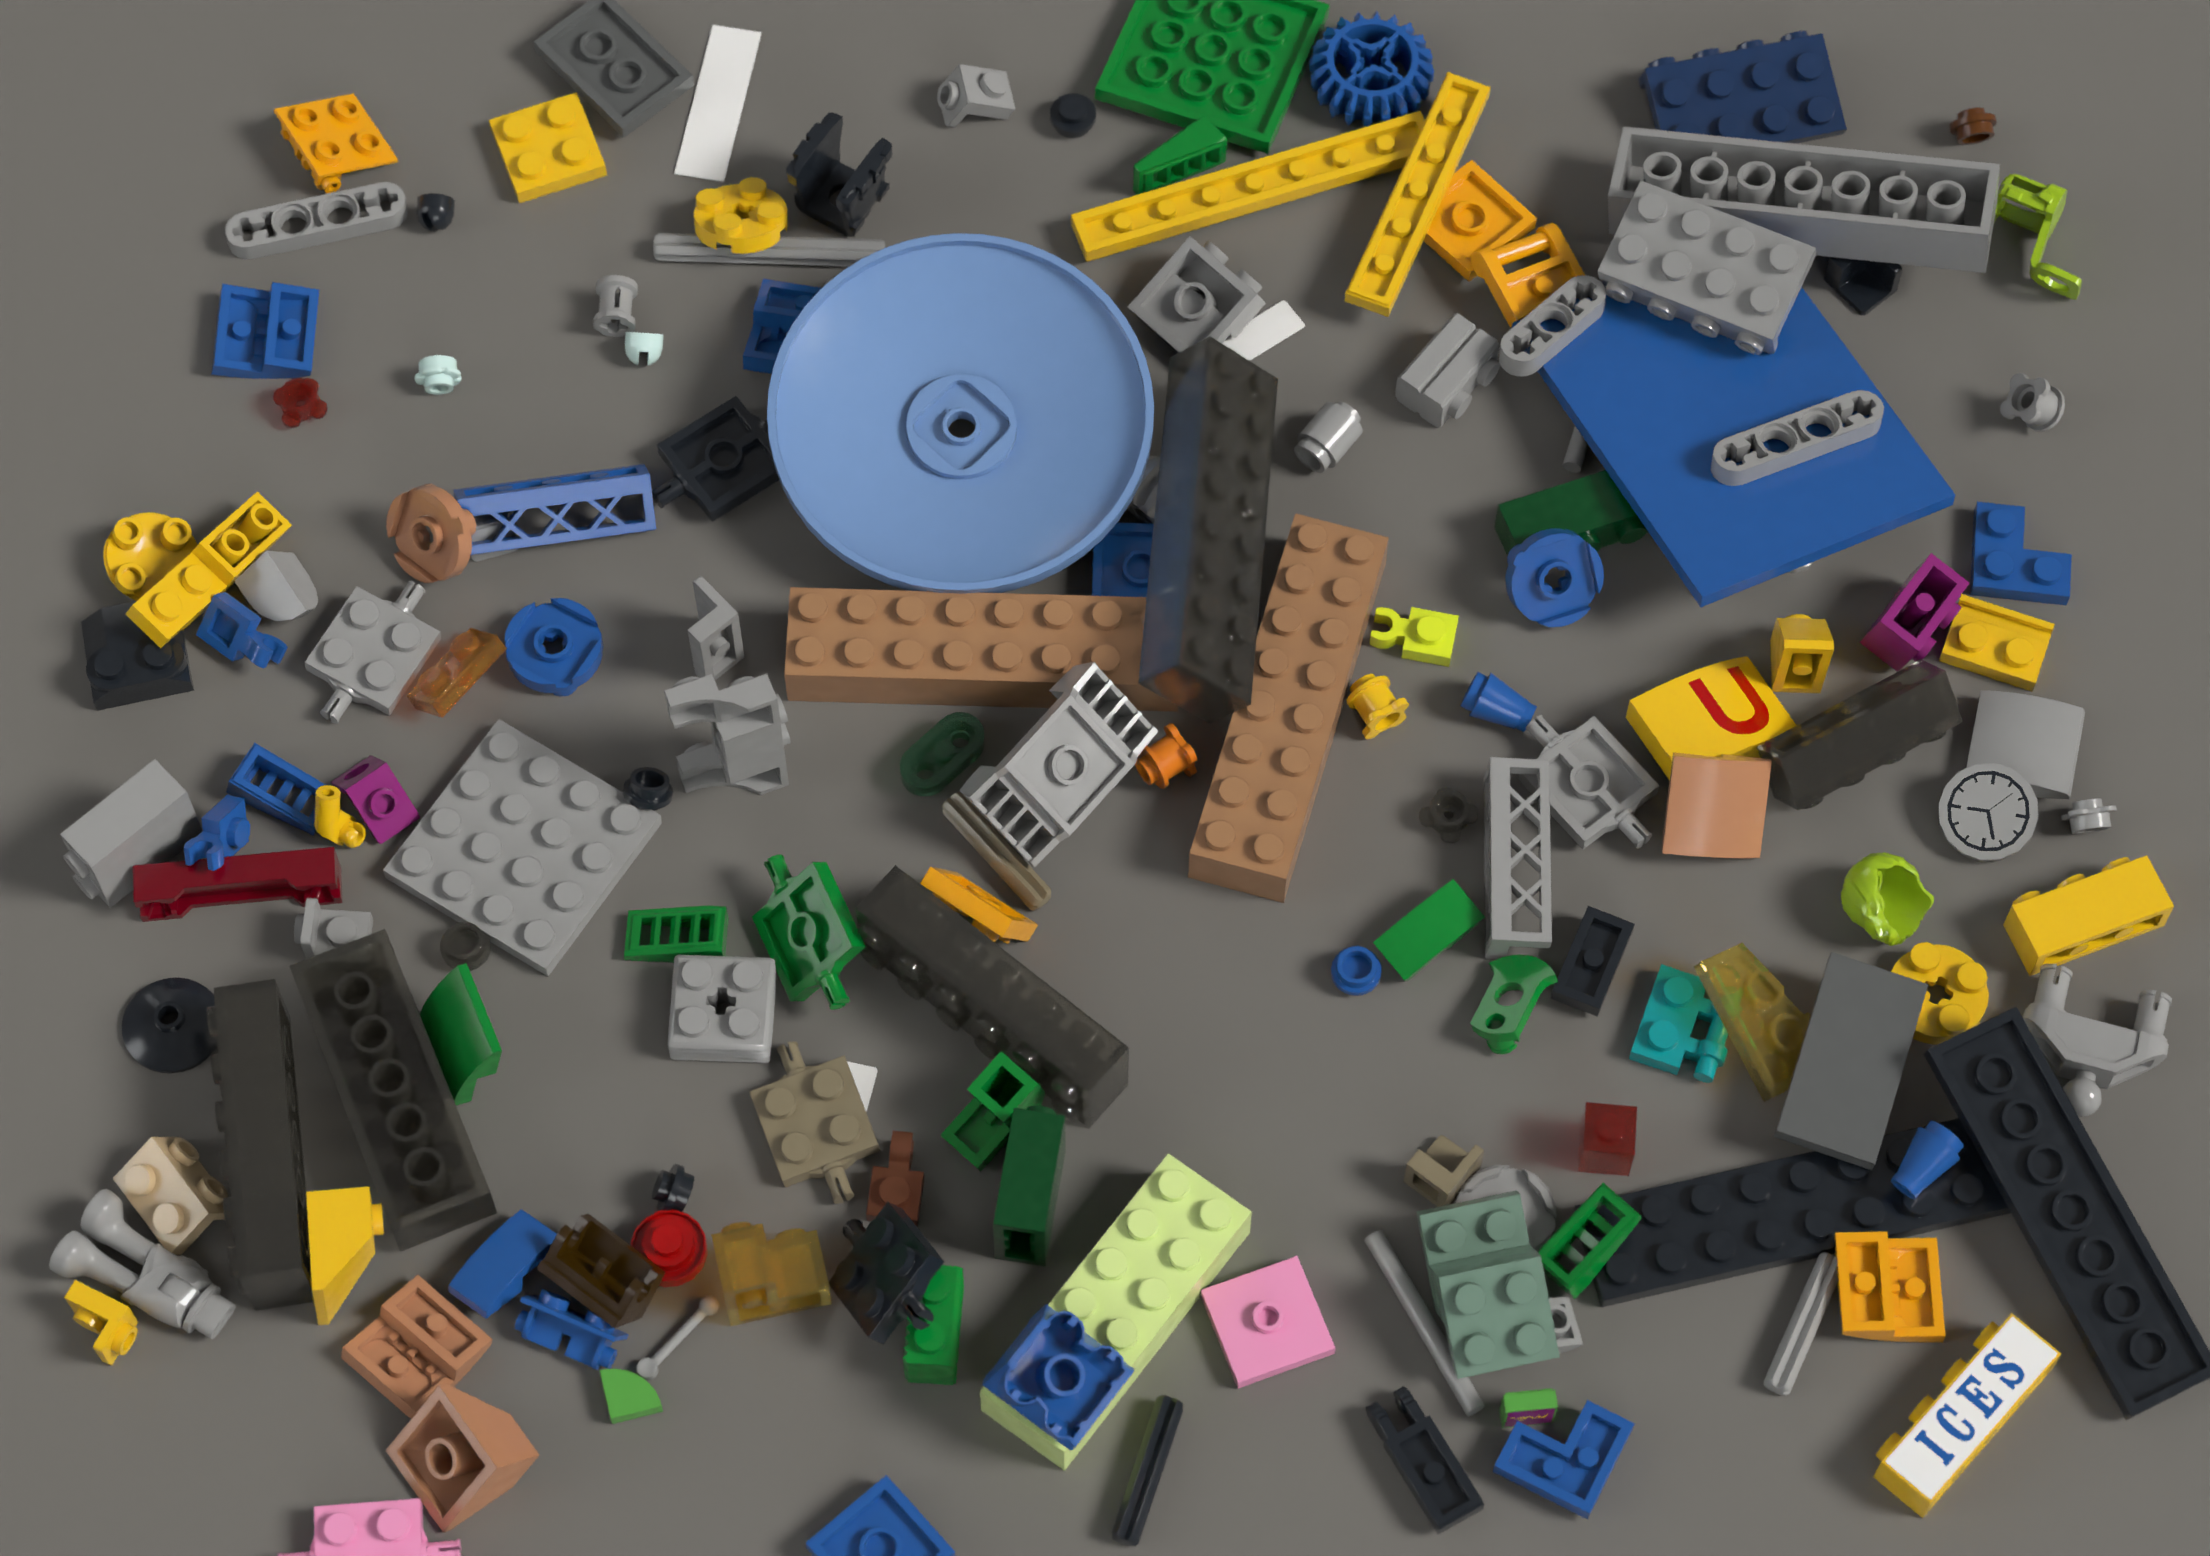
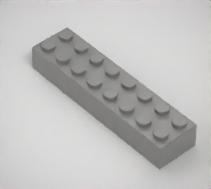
[1608,127,2000,273]

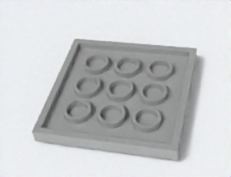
[383,719,662,977]

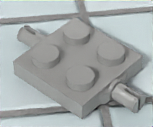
[305,580,441,724]
[1518,715,1659,849]

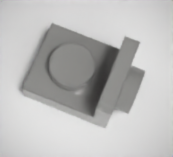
[294,898,373,966]

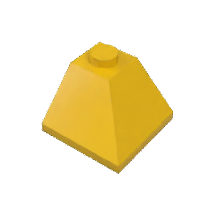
[306,1186,384,1325]

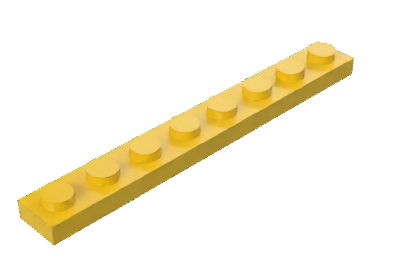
[1071,111,1425,262]

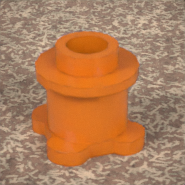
[1135,723,1197,789]

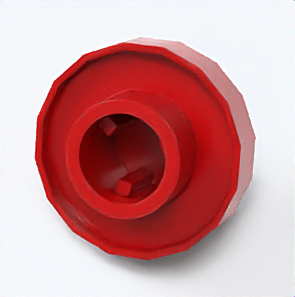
[631,1210,708,1288]

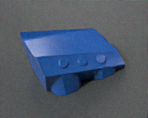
[982,1304,1134,1451]

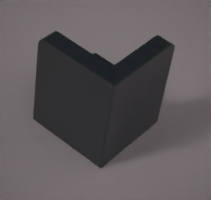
[1824,257,1902,316]

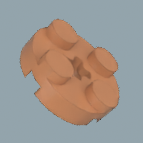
[386,483,476,583]

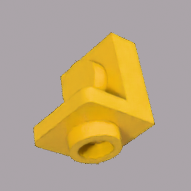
[64,1280,138,1366]

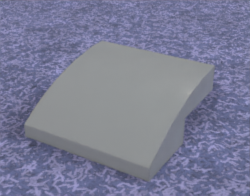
[1966,690,2085,799]

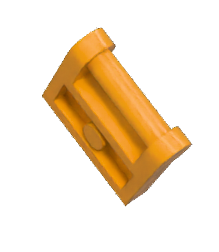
[1471,223,1585,327]

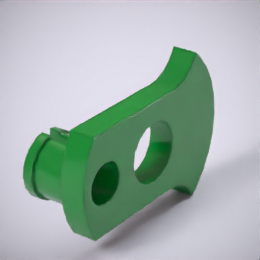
[1470,955,1558,1054]

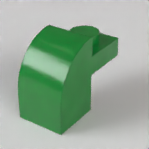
[940,1051,1045,1172]

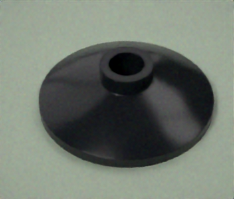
[122,978,224,1073]

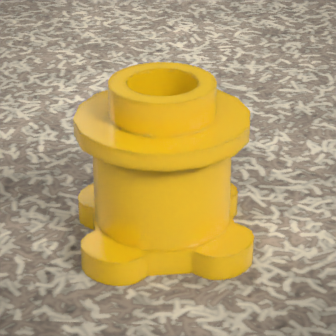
[1346,674,1409,739]

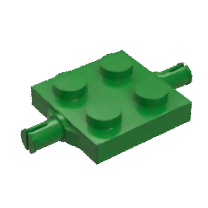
[752,854,866,1010]

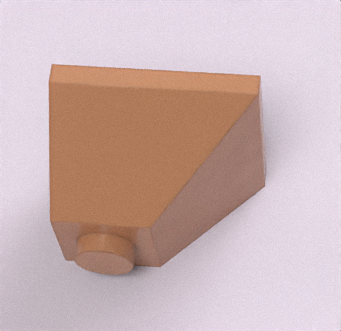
[385,1383,539,1533]

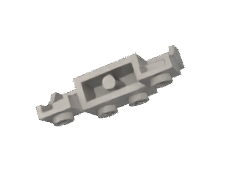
[664,673,791,795]

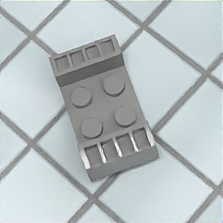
[960,662,1158,867]

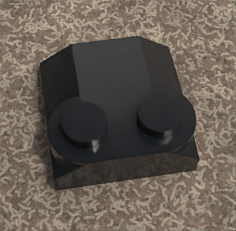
[81,600,194,711]

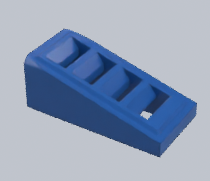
[226,743,326,836]

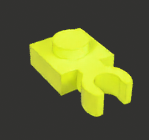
[1370,607,1459,667]

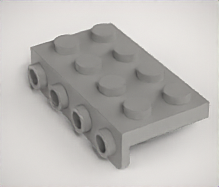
[1597,180,1817,355]

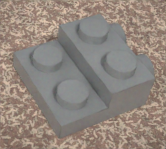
[1128,236,1266,369]

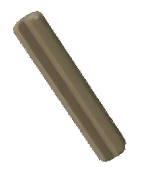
[942,792,1051,911]

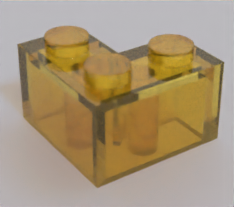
[711,1222,832,1326]

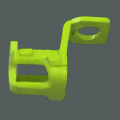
[1994,174,2082,300]

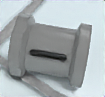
[593,275,638,337]

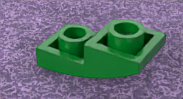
[1373,879,1486,981]

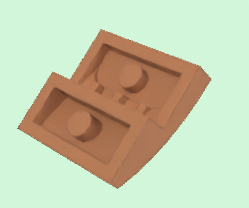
[1661,752,1772,858]
[341,1275,493,1419]

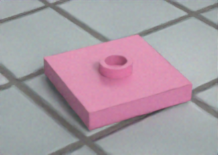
[1200,1256,1335,1389]

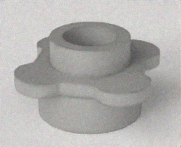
[2061,798,2117,834]

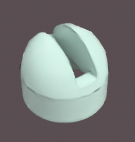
[625,332,663,366]

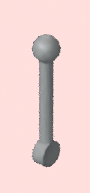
[637,1295,719,1381]

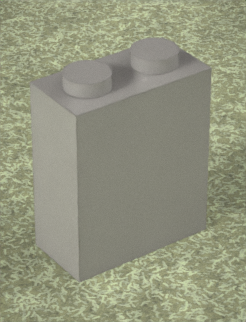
[60,759,202,908]

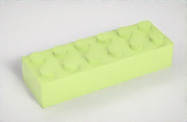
[980,1153,1252,1471]

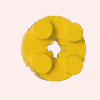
[694,177,788,254]
[1891,942,1989,1045]

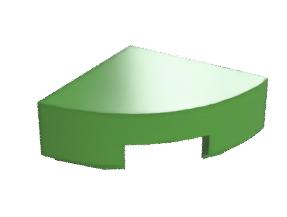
[600,1369,663,1424]

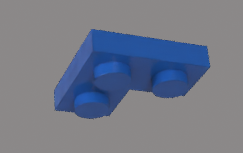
[1970,502,2072,606]
[1493,1400,1635,1520]

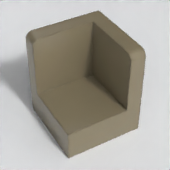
[1404,1135,1485,1207]

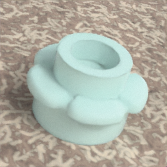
[414,355,461,395]

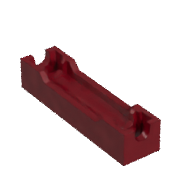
[133,847,343,922]

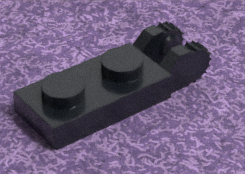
[1366,1386,1484,1535]

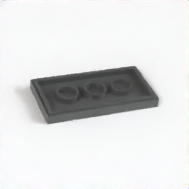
[1773,952,1928,1170]

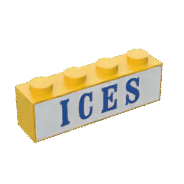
[1873,1313,2061,1518]

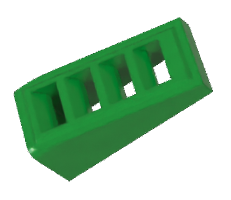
[1133,115,1227,195]
[624,905,729,963]
[1537,1182,1642,1300]

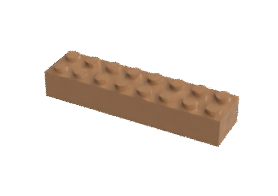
[1188,513,1389,903]
[784,587,1181,712]

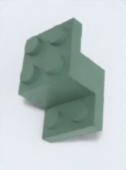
[1416,1190,1560,1379]

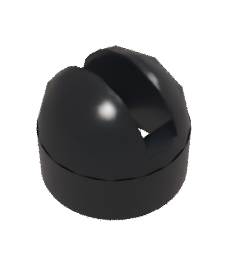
[416,193,455,231]

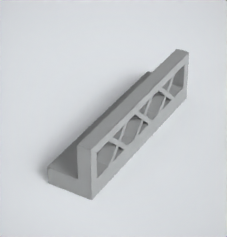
[1484,757,1552,960]

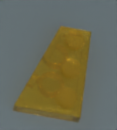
[1694,943,1811,1102]

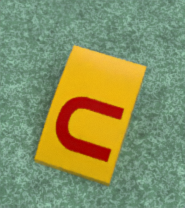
[1626,656,1801,781]

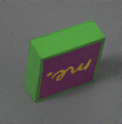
[1499,1388,1558,1428]

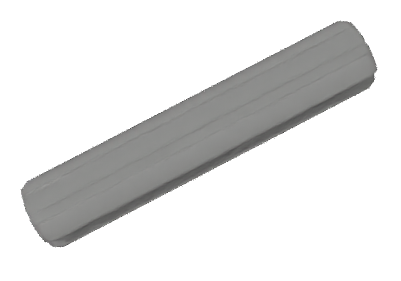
[1764,1252,1838,1396]

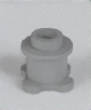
[2000,373,2065,432]

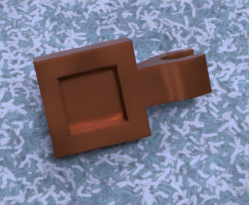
[866,1130,925,1227]

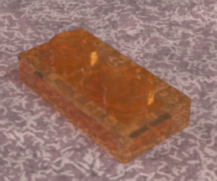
[406,628,507,718]

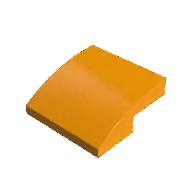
[1834,1232,1945,1343]

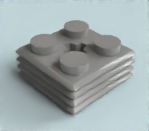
[667,955,777,1063]

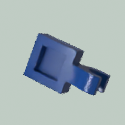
[196,592,288,668]
[184,795,250,871]

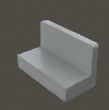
[688,576,744,680]

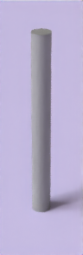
[1364,1230,1485,1416]

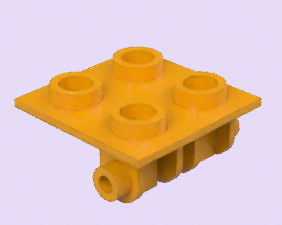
[274,93,398,194]

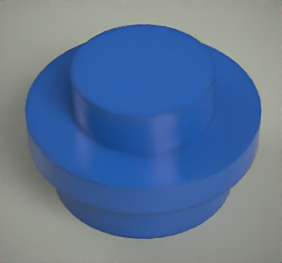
[1331,946,1381,996]

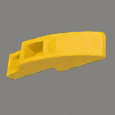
[126,491,292,648]

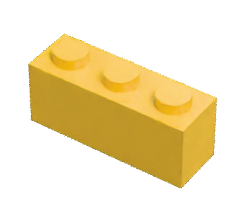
[2003,855,2174,976]

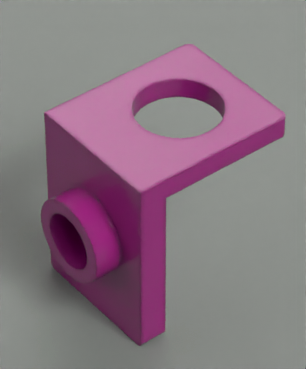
[331,755,420,844]

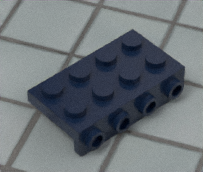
[1639,31,1847,144]

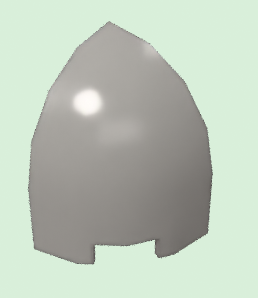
[234,550,318,621]

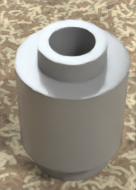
[1294,402,1363,473]

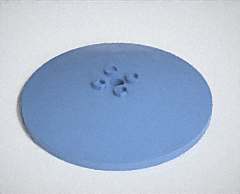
[767,233,1154,594]

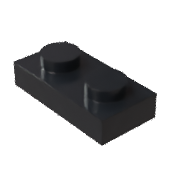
[1551,906,1635,1017]

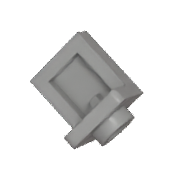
[938,64,1016,127]

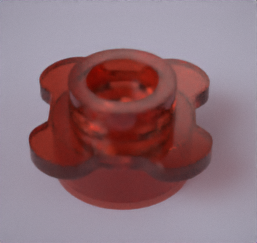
[273,378,328,428]

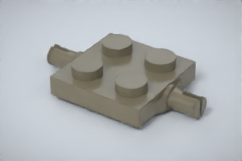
[750,1041,881,1204]

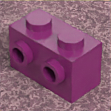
[1860,553,1969,672]

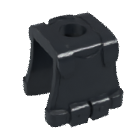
[786,112,893,237]

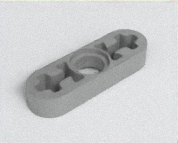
[1499,275,1606,376]

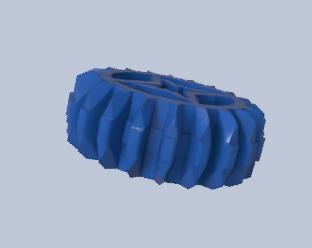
[1309,10,1434,127]

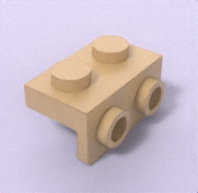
[113,1137,236,1255]

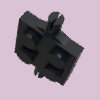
[652,396,779,522]
[828,1202,944,1344]

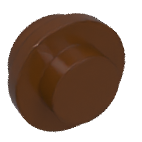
[1949,107,1997,145]

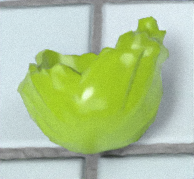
[1841,853,1934,946]

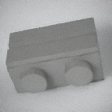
[1395,313,1500,428]

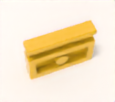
[1939,594,2055,692]

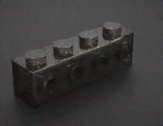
[1757,659,1963,810]

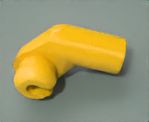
[314,785,366,848]

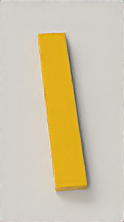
[1344,72,1491,317]

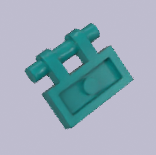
[1629,964,1742,1083]

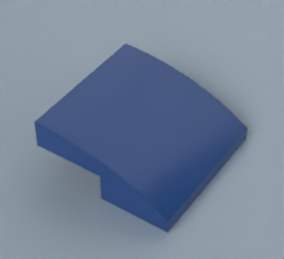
[743,279,821,374]
[211,282,319,379]

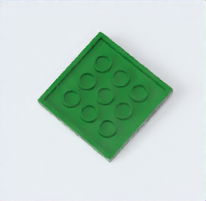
[1095,0,1330,154]

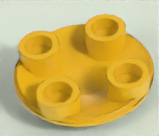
[103,512,198,601]

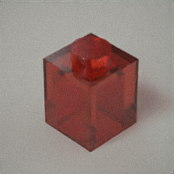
[1578,1102,1637,1176]

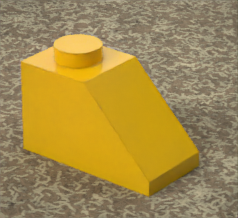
[1770,614,1834,693]

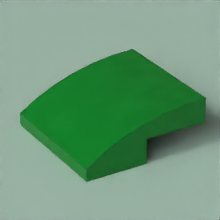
[418,963,502,1107]

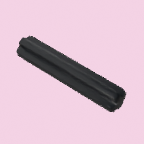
[1112,1395,1183,1546]

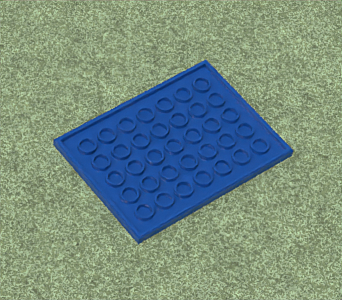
[1512,287,1956,607]

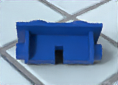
[515,1290,629,1370]

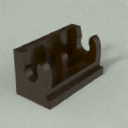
[537,1214,666,1328]

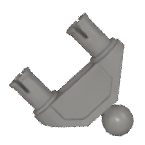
[2023,964,2172,1117]

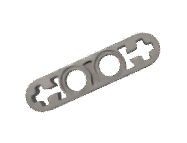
[225,182,408,259]
[1711,390,1884,486]

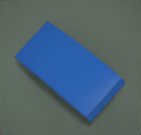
[448,1209,557,1319]

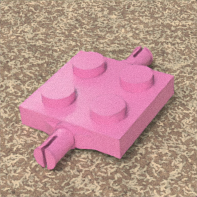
[278,1498,462,1556]

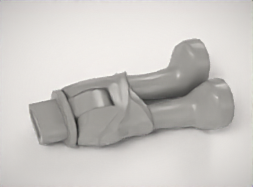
[49,1189,236,1339]

